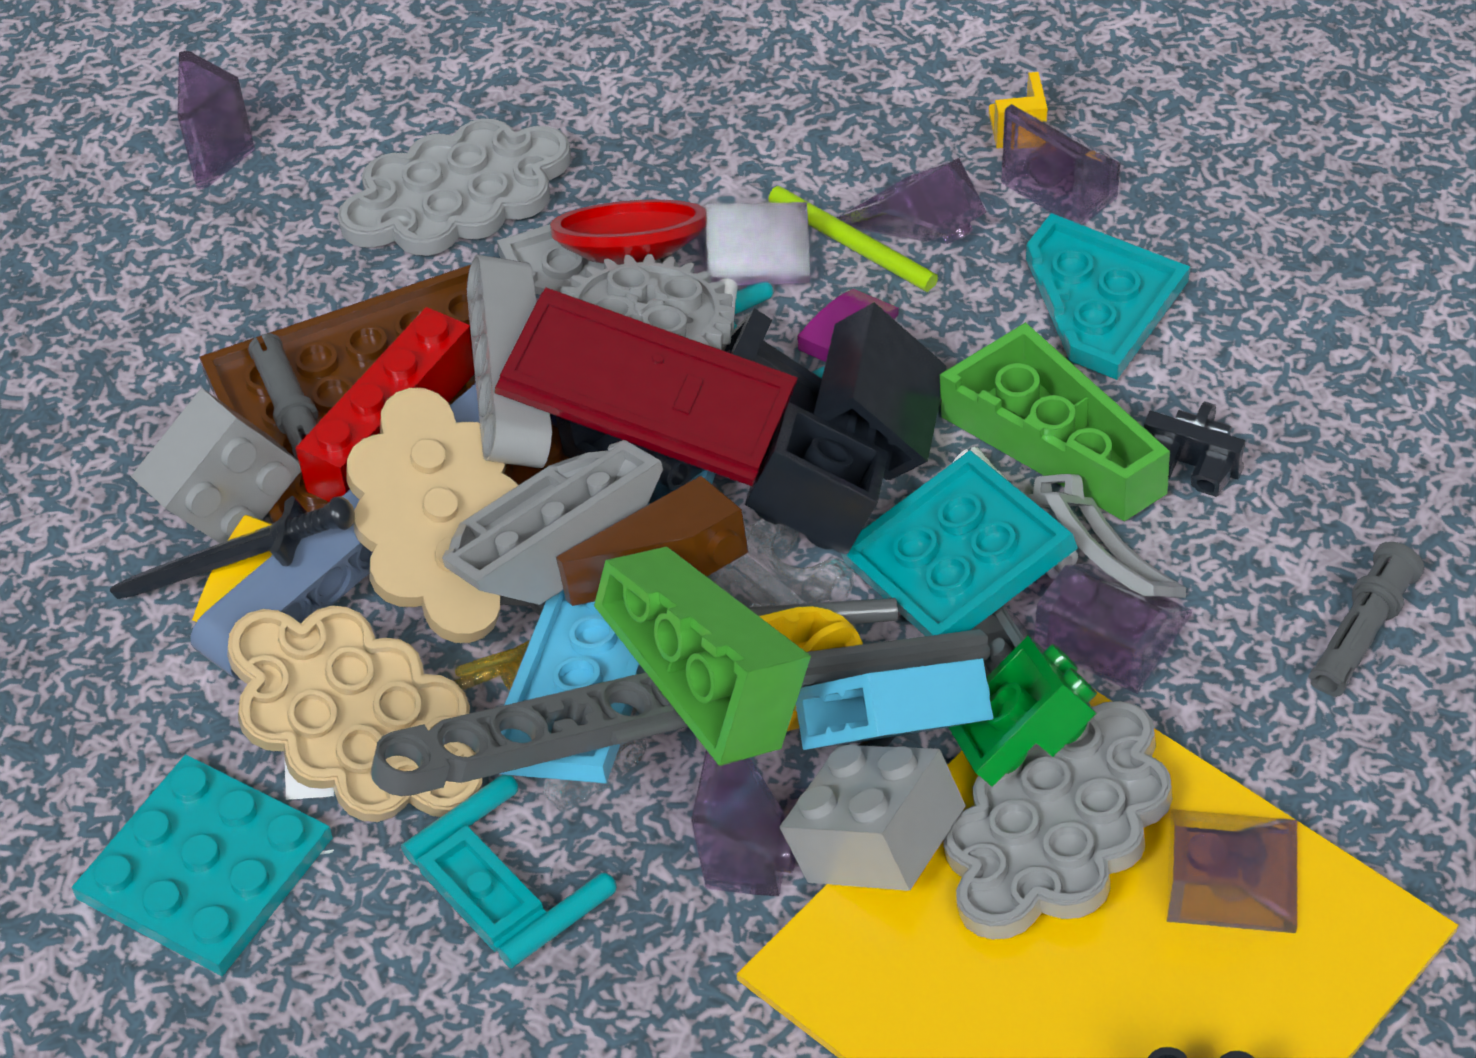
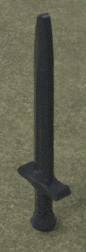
[110,496,355,599]

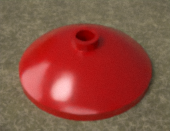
[550,199,707,265]

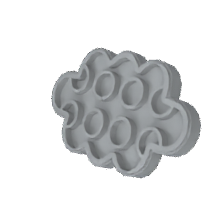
[338,119,571,256]
[944,701,1173,940]

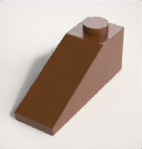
[556,476,749,606]

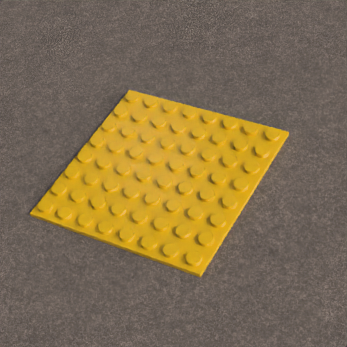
[737,689,1459,1058]

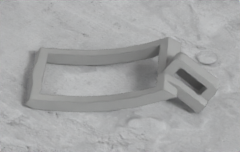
[1027,474,1186,598]

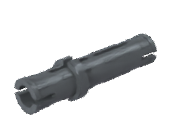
[248,333,318,460]

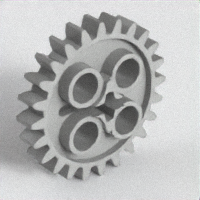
[561,254,735,350]

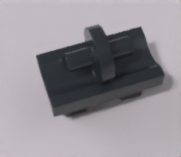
[1144,401,1245,497]

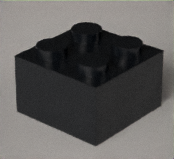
[745,402,888,556]

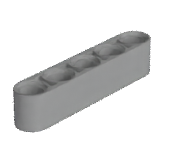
[467,254,552,468]

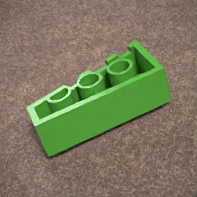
[940,322,1170,522]
[594,547,811,766]

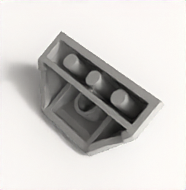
[442,440,663,605]

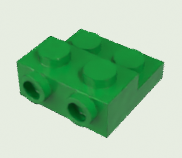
[948,635,1097,787]

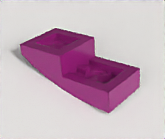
[797,289,899,362]

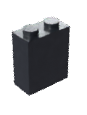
[814,302,947,480]

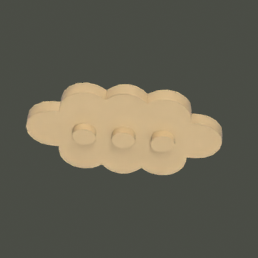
[347,388,519,643]
[227,606,482,822]

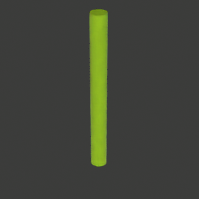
[768,186,938,292]

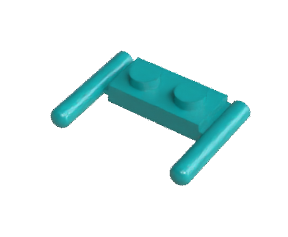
[401,774,617,969]

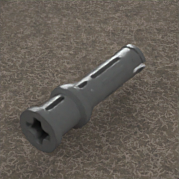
[1308,542,1425,697]

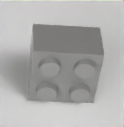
[131,388,301,543]
[780,744,966,891]

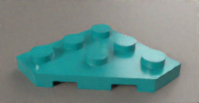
[1026,213,1190,380]

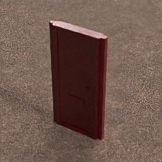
[495,287,798,487]

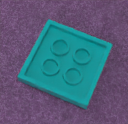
[840,450,1078,636]
[71,754,333,977]

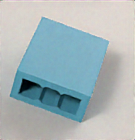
[796,658,993,750]

